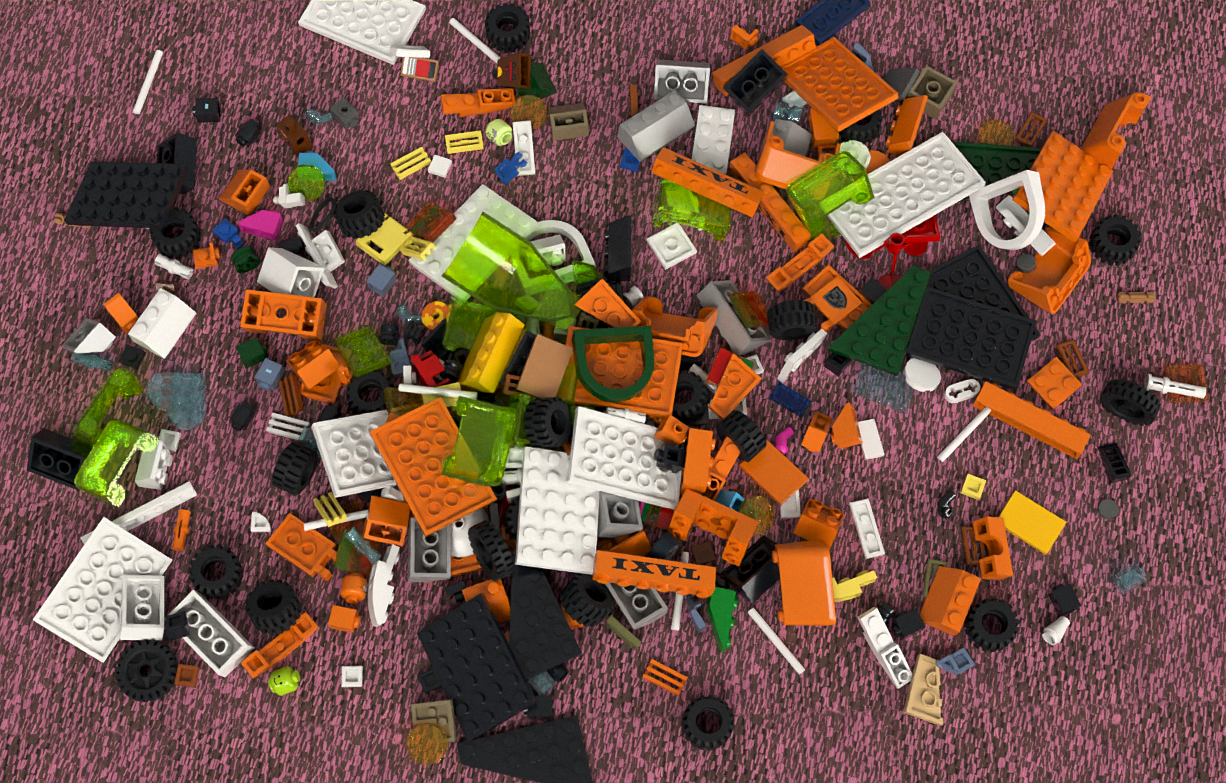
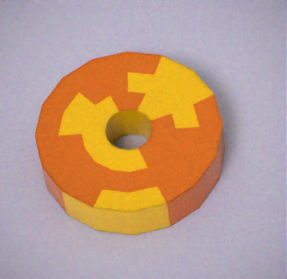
[421,301,452,331]

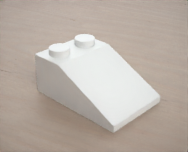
[120,575,164,640]

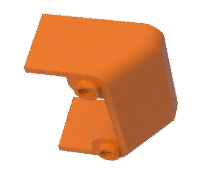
[755,121,841,200]

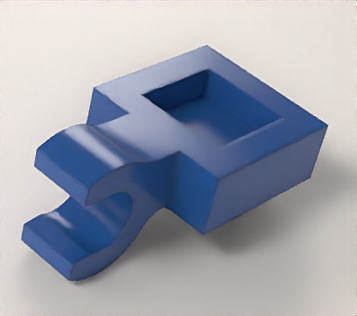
[212,218,244,249]

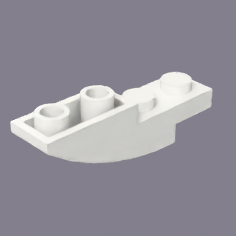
[368,544,400,627]
[857,607,912,689]

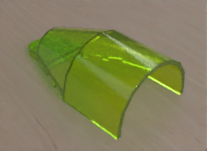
[441,212,581,330]

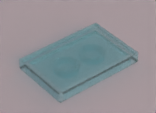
[852,364,915,413]

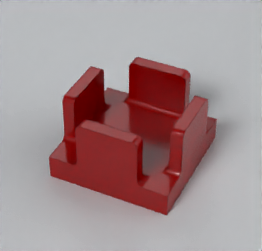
[410,350,451,387]

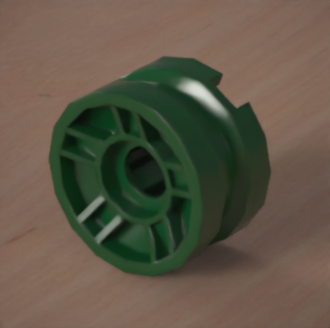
[230,246,261,274]

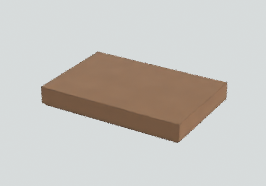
[516,334,573,398]

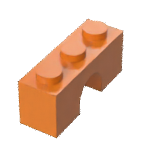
[973,516,1013,580]

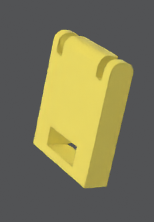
[356,213,414,266]

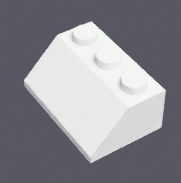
[128,288,197,359]

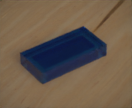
[769,382,812,418]

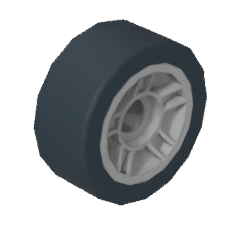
[647,532,681,561]

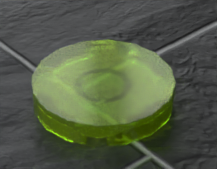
[288,164,325,201]

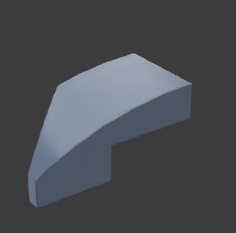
[852,43,874,71]
[389,338,410,379]
[686,594,706,633]
[935,648,975,675]

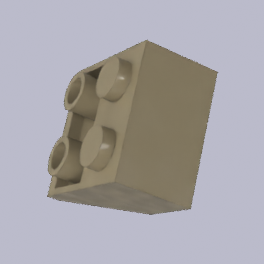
[548,103,589,141]

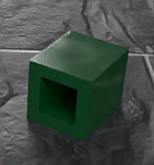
[236,337,268,369]

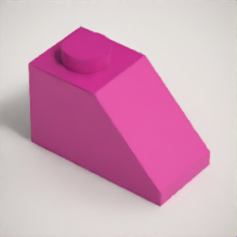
[238,210,284,241]

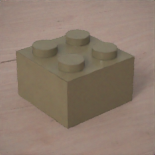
[907,65,958,120]

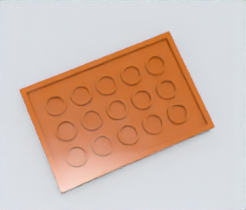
[781,37,898,132]
[1012,130,1113,242]
[556,326,683,418]
[369,397,497,537]

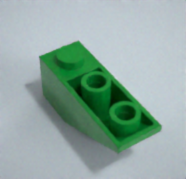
[706,587,738,653]

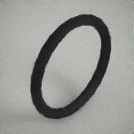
[310,198,336,232]

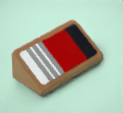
[400,57,439,82]

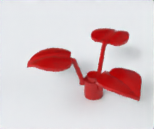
[845,233,928,290]

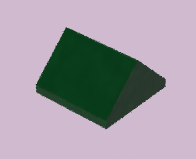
[515,62,557,106]

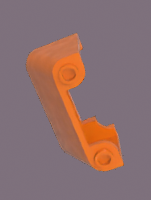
[1081,92,1151,170]
[1008,227,1091,314]
[632,296,718,357]
[772,539,836,626]

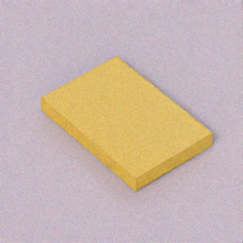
[998,490,1066,555]

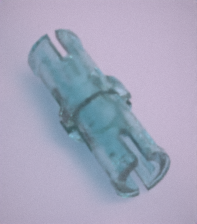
[71,352,112,372]
[344,527,382,565]

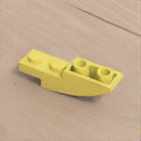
[832,570,877,602]

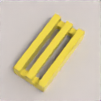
[445,130,484,154]
[390,147,431,180]
[399,236,436,261]
[313,492,347,527]

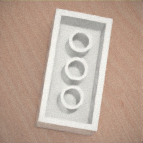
[164,590,254,677]

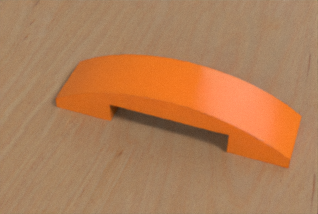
[766,233,834,292]
[240,612,318,679]

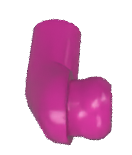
[775,426,794,454]

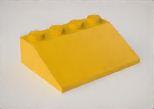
[456,312,525,393]

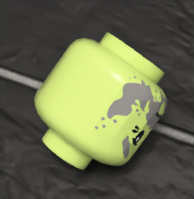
[486,119,513,146]

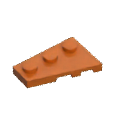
[574,279,641,328]
[709,353,762,420]

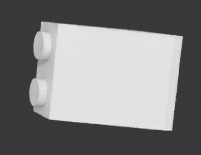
[257,247,324,297]

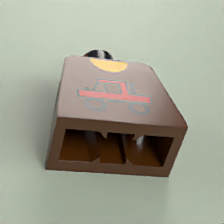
[492,53,531,89]
[276,114,313,158]

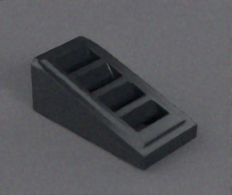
[824,352,852,377]
[1098,443,1132,484]

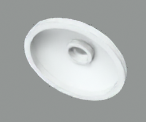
[451,508,489,557]

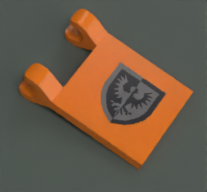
[804,276,862,333]

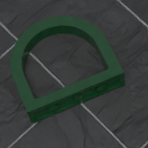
[571,326,654,402]

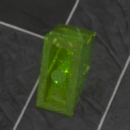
[572,260,602,285]

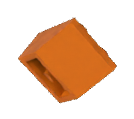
[218,169,270,216]
[286,340,340,389]
[362,495,410,546]
[793,498,845,550]

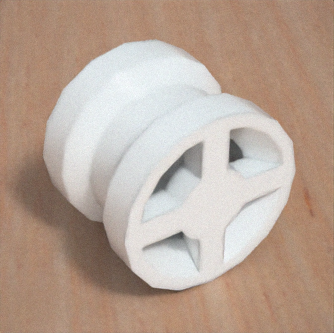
[622,286,644,309]

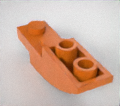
[440,88,516,117]
[700,436,740,501]

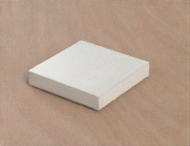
[646,222,697,270]

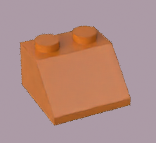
[462,579,510,623]

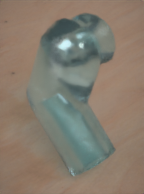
[306,109,333,125]
[396,304,422,324]

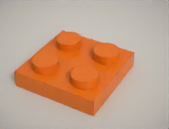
[1027,357,1082,410]

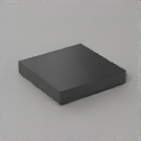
[884,68,920,100]

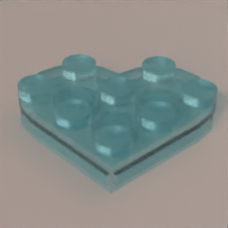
[146,372,206,430]

